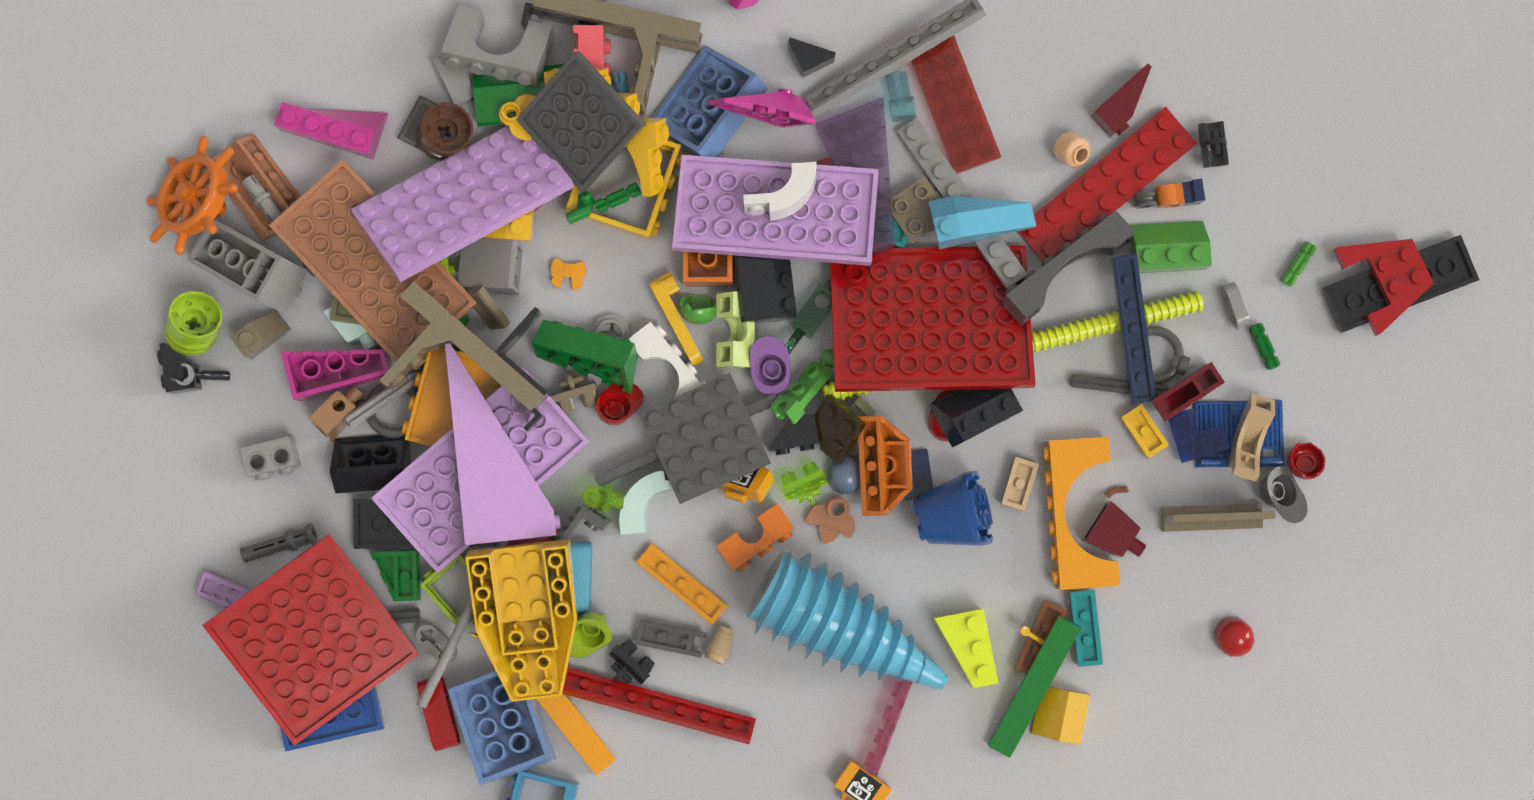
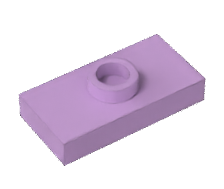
[194,571,251,607]

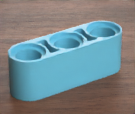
[570,542,592,614]

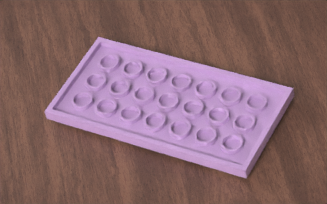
[351,126,574,282]
[672,155,879,266]
[371,367,590,573]

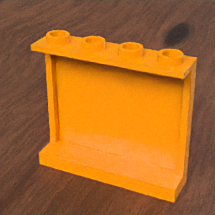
[402,348,501,446]

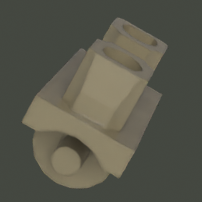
[552,370,597,413]

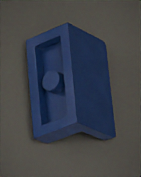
[904,449,933,501]

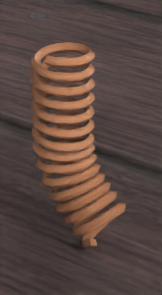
[1104,486,1129,498]

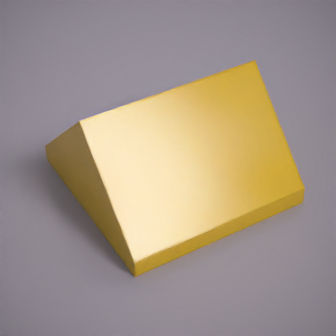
[1031,686,1090,744]

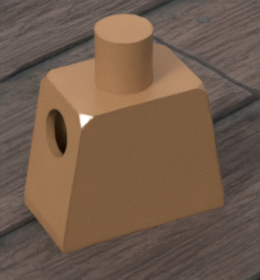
[309,386,364,442]

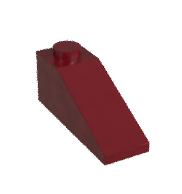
[1091,63,1152,138]

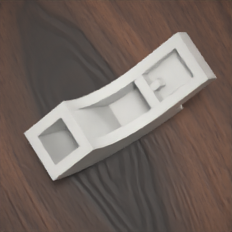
[743,162,816,221]

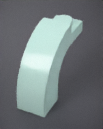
[619,470,673,535]

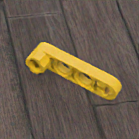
[649,272,704,367]

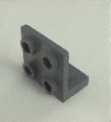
[554,504,611,541]

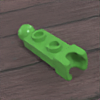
[771,349,834,425]

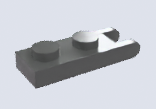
[635,620,706,658]

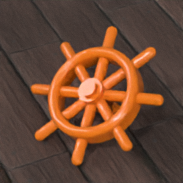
[147,136,238,255]

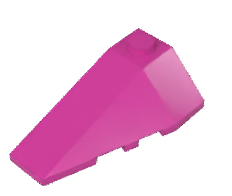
[708,89,815,128]

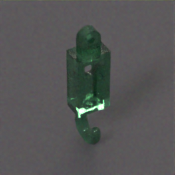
[785,279,832,354]

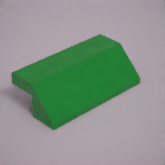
[473,64,563,127]

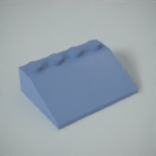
[651,45,768,157]
[448,671,557,785]

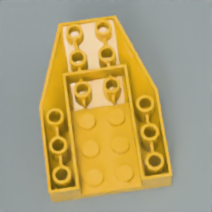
[465,539,577,702]

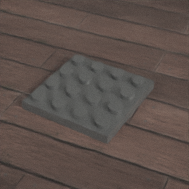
[516,51,646,192]
[639,372,771,504]

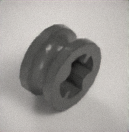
[1134,192,1158,209]

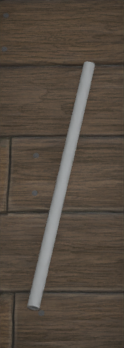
[417,540,510,708]

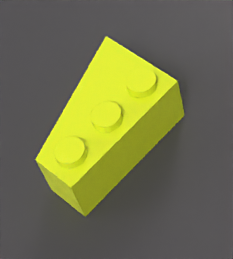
[932,608,998,688]

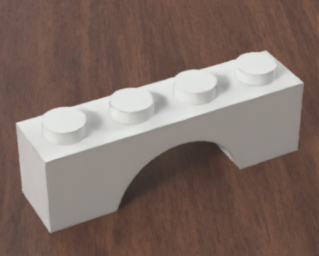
[628,322,706,397]

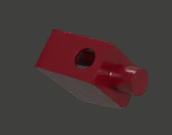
[1082,501,1146,557]

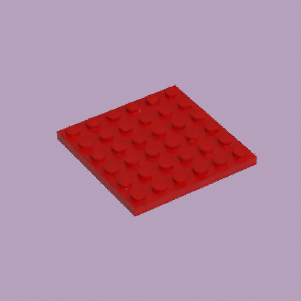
[202,534,419,745]

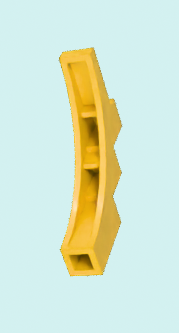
[544,68,669,197]

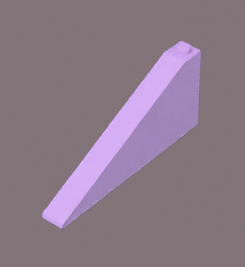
[445,343,561,545]

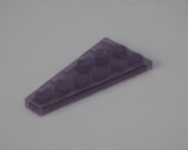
[816,97,895,255]

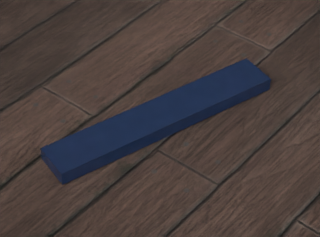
[1111,254,1156,404]

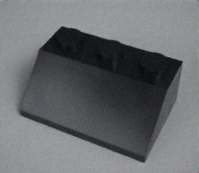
[733,255,797,323]
[929,389,1023,448]
[330,435,411,494]

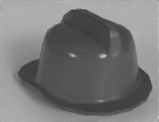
[1260,466,1308,523]

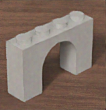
[441,4,554,87]

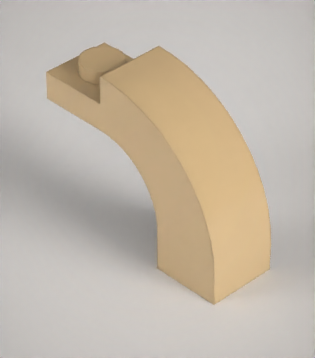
[1228,393,1275,482]

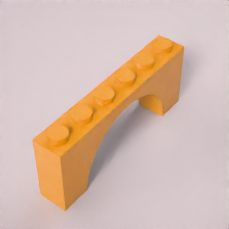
[1042,437,1120,590]

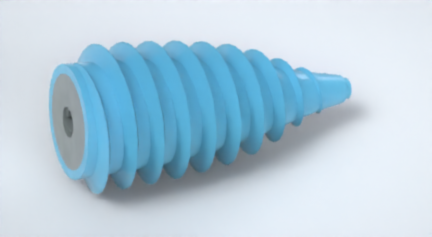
[747,551,948,689]

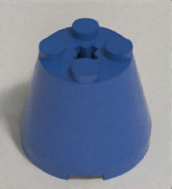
[913,470,993,546]

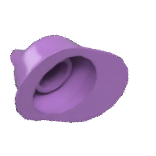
[750,336,791,395]

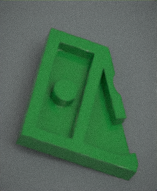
[371,551,421,601]

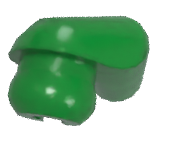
[565,190,594,225]

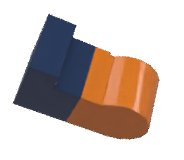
[1155,178,1205,208]

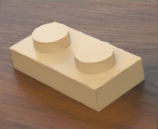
[1000,457,1039,511]

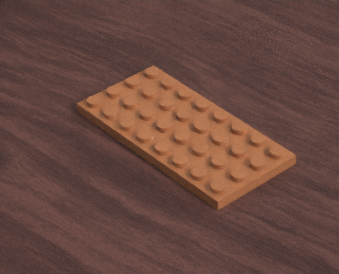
[269,159,478,362]

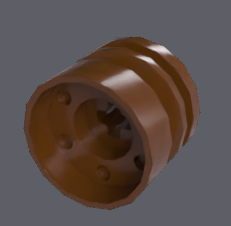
[416,102,473,161]

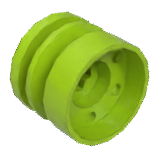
[164,291,222,356]

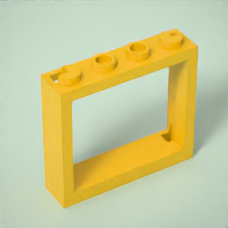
[566,140,685,241]

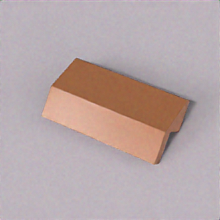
[211,134,301,241]

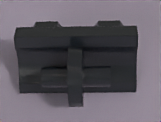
[1198,121,1229,168]
[609,639,655,685]

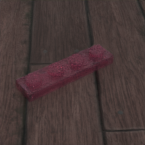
[864,679,913,777]

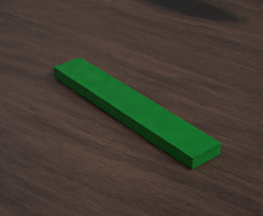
[988,615,1081,758]

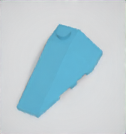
[928,196,1036,249]

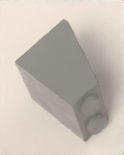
[454,238,524,295]

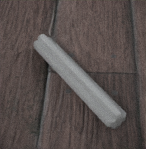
[344,364,425,428]

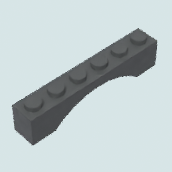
[1002,211,1135,326]

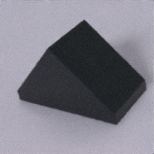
[788,37,836,78]

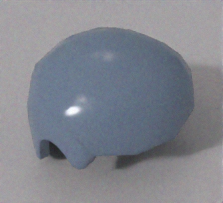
[827,455,861,495]

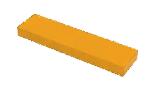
[636,543,728,625]
[537,694,616,775]

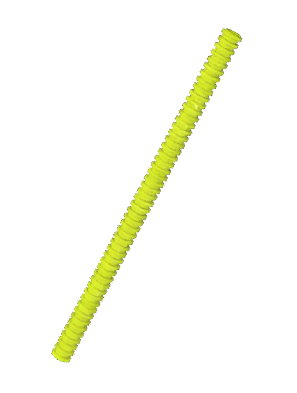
[821,290,1204,401]

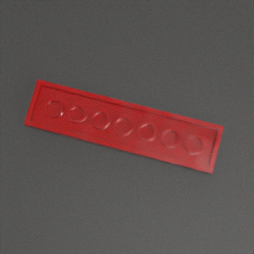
[1017,107,1197,263]

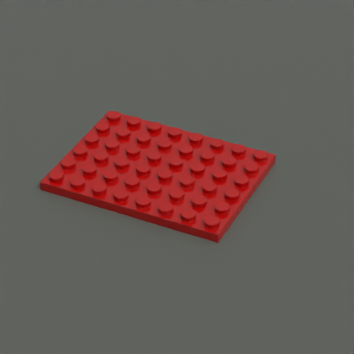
[830,246,1036,392]

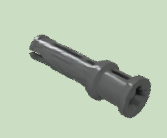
[240,523,318,563]

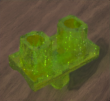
[781,462,828,506]
[582,486,625,512]

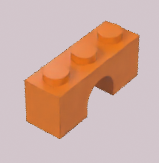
[716,504,794,572]

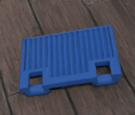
[1194,400,1284,468]

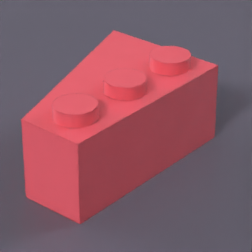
[573,25,611,76]

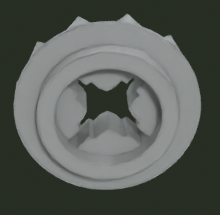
[591,315,631,339]

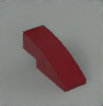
[1151,362,1225,421]

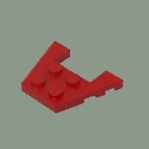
[1333,239,1434,336]

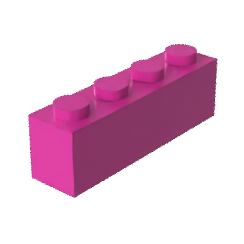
[274,102,388,159]
[281,349,392,401]

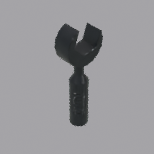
[170,363,230,386]

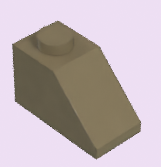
[230,310,291,359]

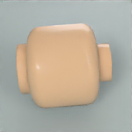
[1054,132,1090,167]

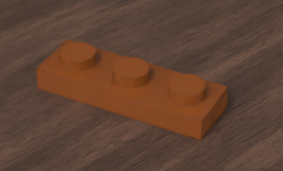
[1014,600,1068,674]

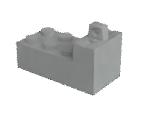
[187,219,308,314]

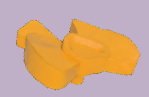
[551,258,586,290]

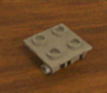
[884,176,940,244]

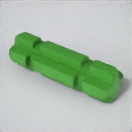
[1281,242,1317,287]

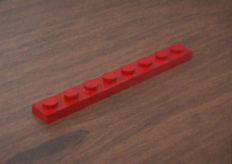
[562,667,756,744]

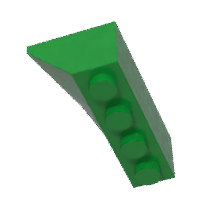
[532,320,638,394]

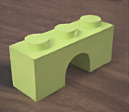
[716,291,755,369]

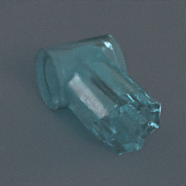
[885,71,917,122]

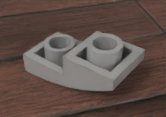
[432,56,474,105]

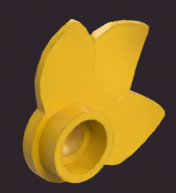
[499,94,536,141]

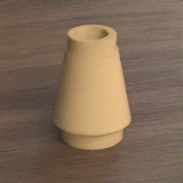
[705,626,734,665]

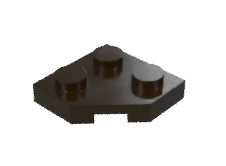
[814,394,866,464]

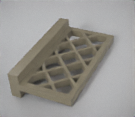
[1161,503,1275,532]

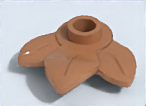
[806,496,855,544]

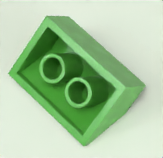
[1130,221,1212,273]

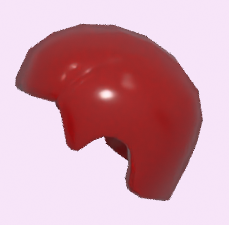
[1287,442,1326,480]
[1214,617,1254,657]

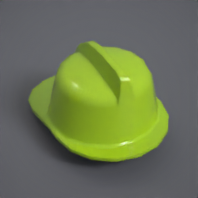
[570,612,612,658]

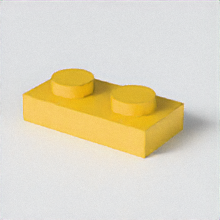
[1120,404,1169,459]

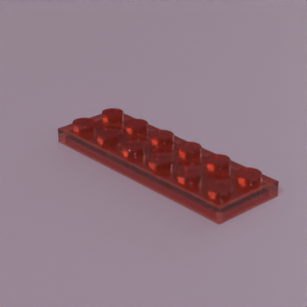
[911,35,1001,175]

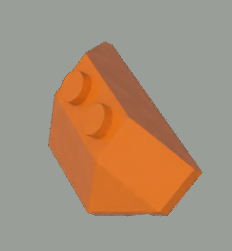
[858,416,913,516]

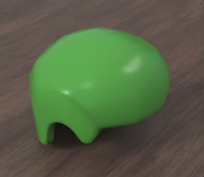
[680,295,716,325]

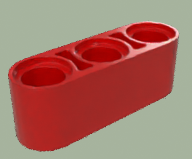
[417,676,460,751]

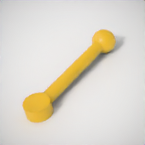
[1019,626,1044,645]

